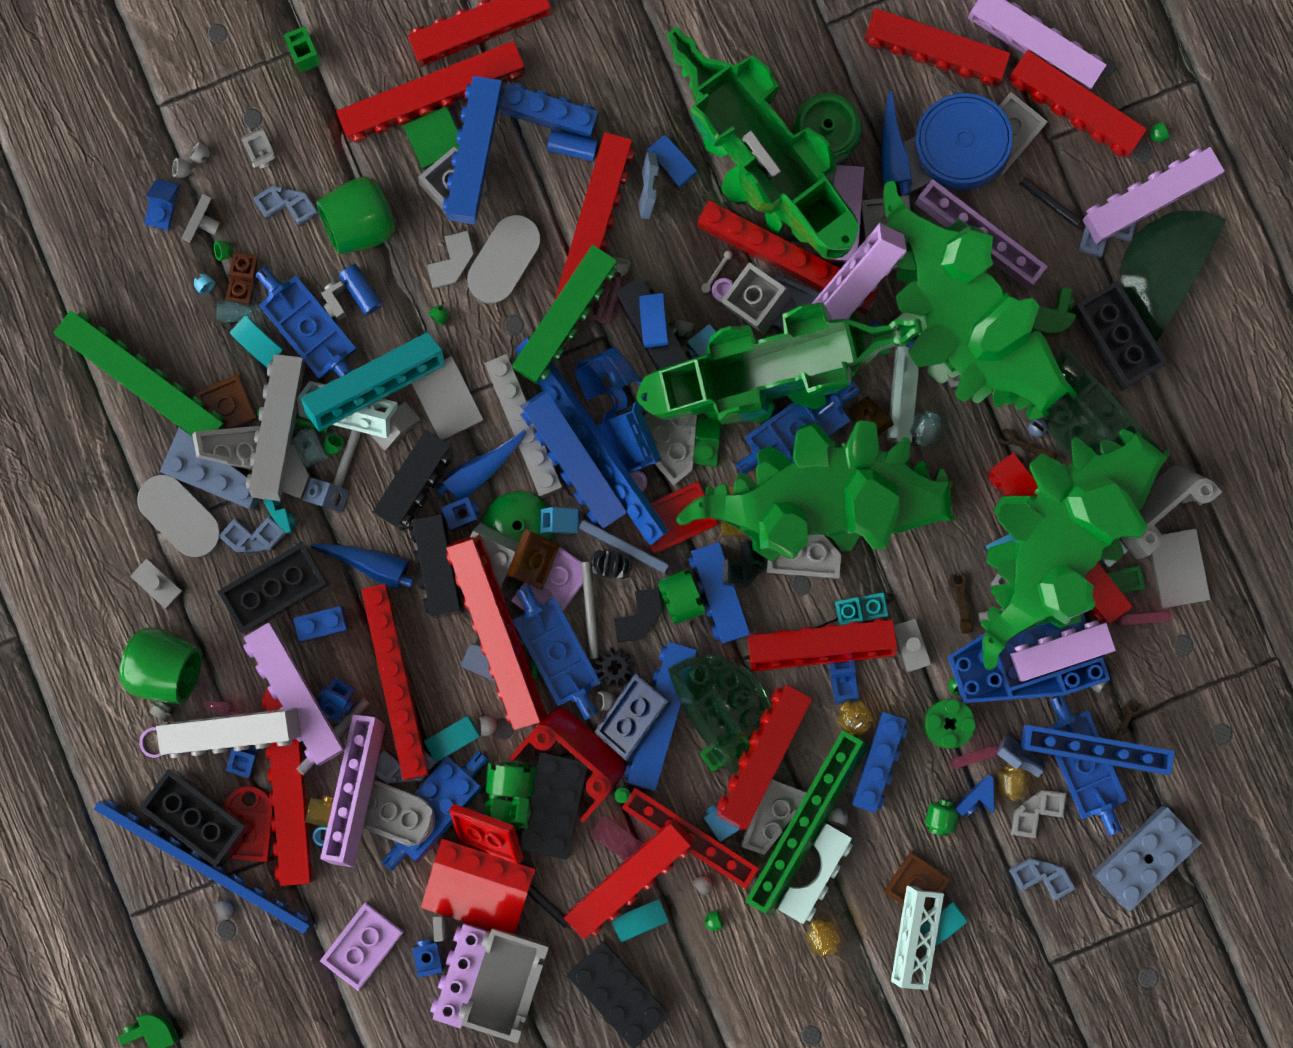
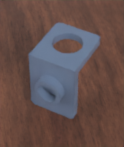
[302,478,349,513]

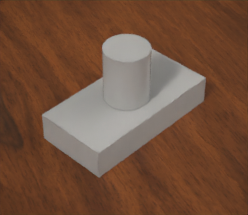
[181,194,220,243]
[130,558,184,609]
[894,619,931,672]

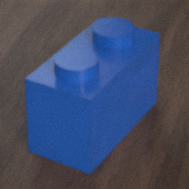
[293,606,350,643]

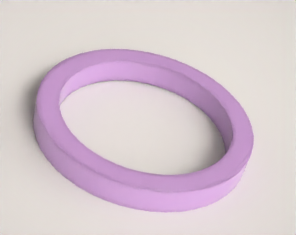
[139,727,163,758]

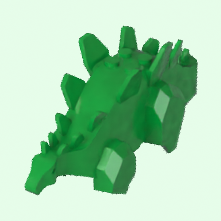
[666,27,859,260]
[883,180,1077,420]
[636,302,923,424]
[676,420,958,562]
[981,429,1171,670]

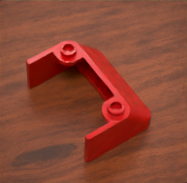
[509,707,627,823]

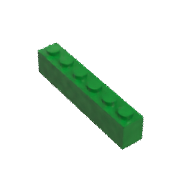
[512,245,618,385]

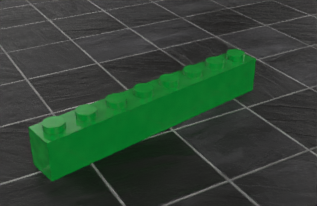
[53,310,227,437]
[745,730,868,916]

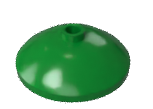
[482,491,554,542]

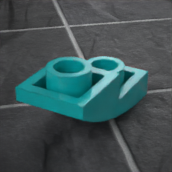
[230,314,283,367]
[263,499,296,535]
[835,592,889,625]
[424,715,481,762]
[611,899,669,943]
[918,901,968,951]

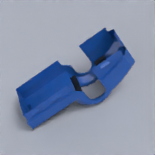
[574,347,662,472]

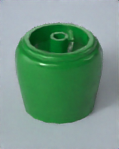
[792,93,862,164]
[316,176,396,255]
[119,627,202,704]

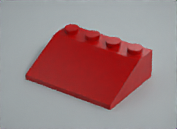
[421,837,536,934]

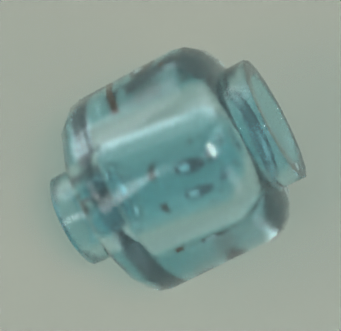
[910,410,945,447]

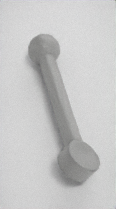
[701,250,733,293]

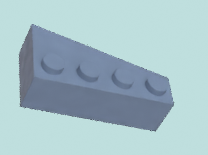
[160,427,259,511]

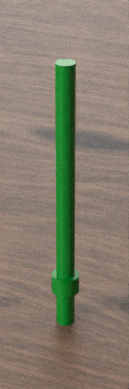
[615,787,630,803]

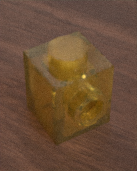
[305,795,334,827]

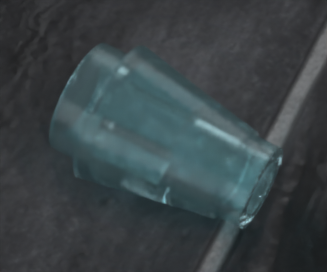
[216,300,251,323]

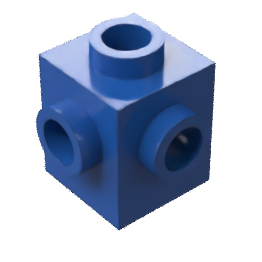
[317,678,356,722]

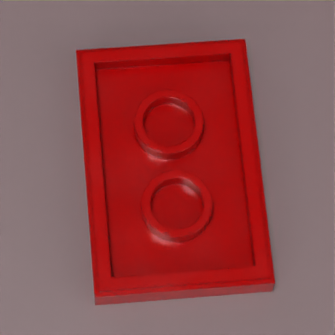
[649,481,719,555]
[449,804,524,865]

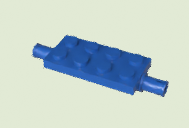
[256,266,357,380]
[734,381,861,474]
[512,584,601,720]
[1046,695,1127,836]
[381,750,490,871]

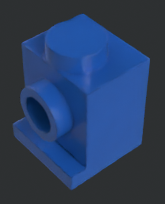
[441,497,481,532]
[412,938,444,978]

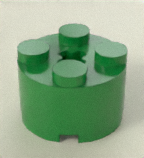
[657,568,706,624]
[923,699,975,748]
[486,762,537,801]

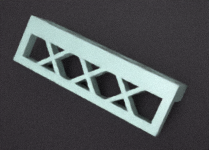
[887,346,919,443]
[297,381,398,438]
[891,885,944,990]

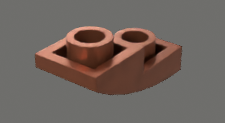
[225,253,258,307]

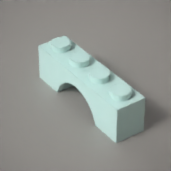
[777,823,853,924]

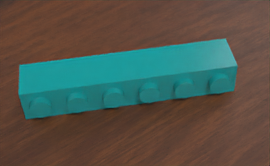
[301,332,445,431]

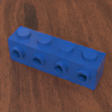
[499,83,598,139]
[688,542,750,644]
[850,712,908,813]

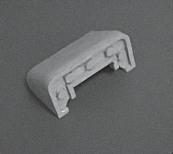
[1120,465,1222,560]
[459,928,550,1044]

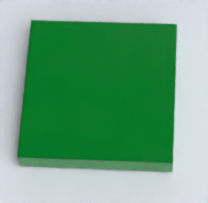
[403,107,459,170]

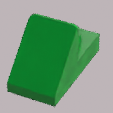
[693,417,721,467]

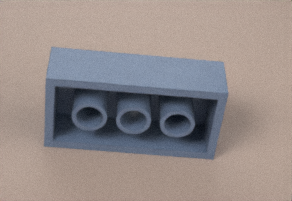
[1091,806,1201,911]

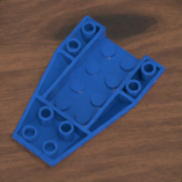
[947,613,1110,703]

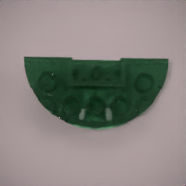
[1119,211,1226,342]
[1046,346,1163,458]
[668,655,770,775]

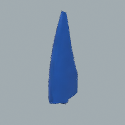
[881,91,913,196]
[437,429,526,500]
[311,544,414,590]

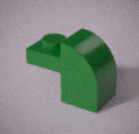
[283,26,322,74]
[1031,287,1076,337]
[484,797,531,831]
[118,1012,179,1048]

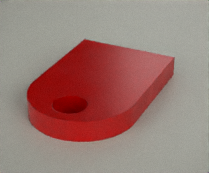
[224,786,274,862]

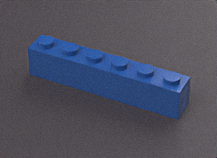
[443,76,503,225]
[520,390,627,529]
[624,642,697,791]
[1020,725,1175,775]

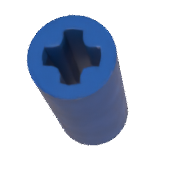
[547,130,598,162]
[338,264,383,316]

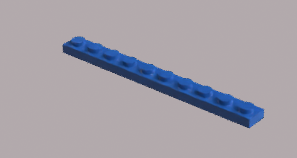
[515,336,669,546]
[93,799,312,934]

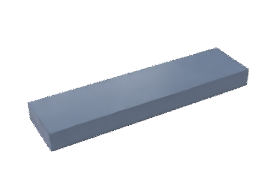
[579,520,669,574]

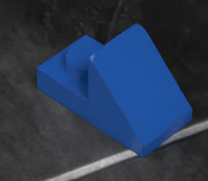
[144,179,180,231]
[954,774,994,816]

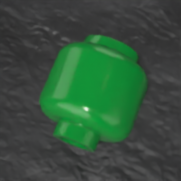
[925,798,960,836]

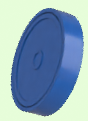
[916,93,1013,190]

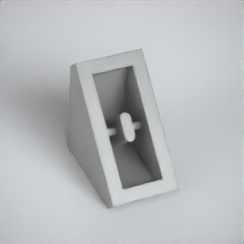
[370,402,421,452]

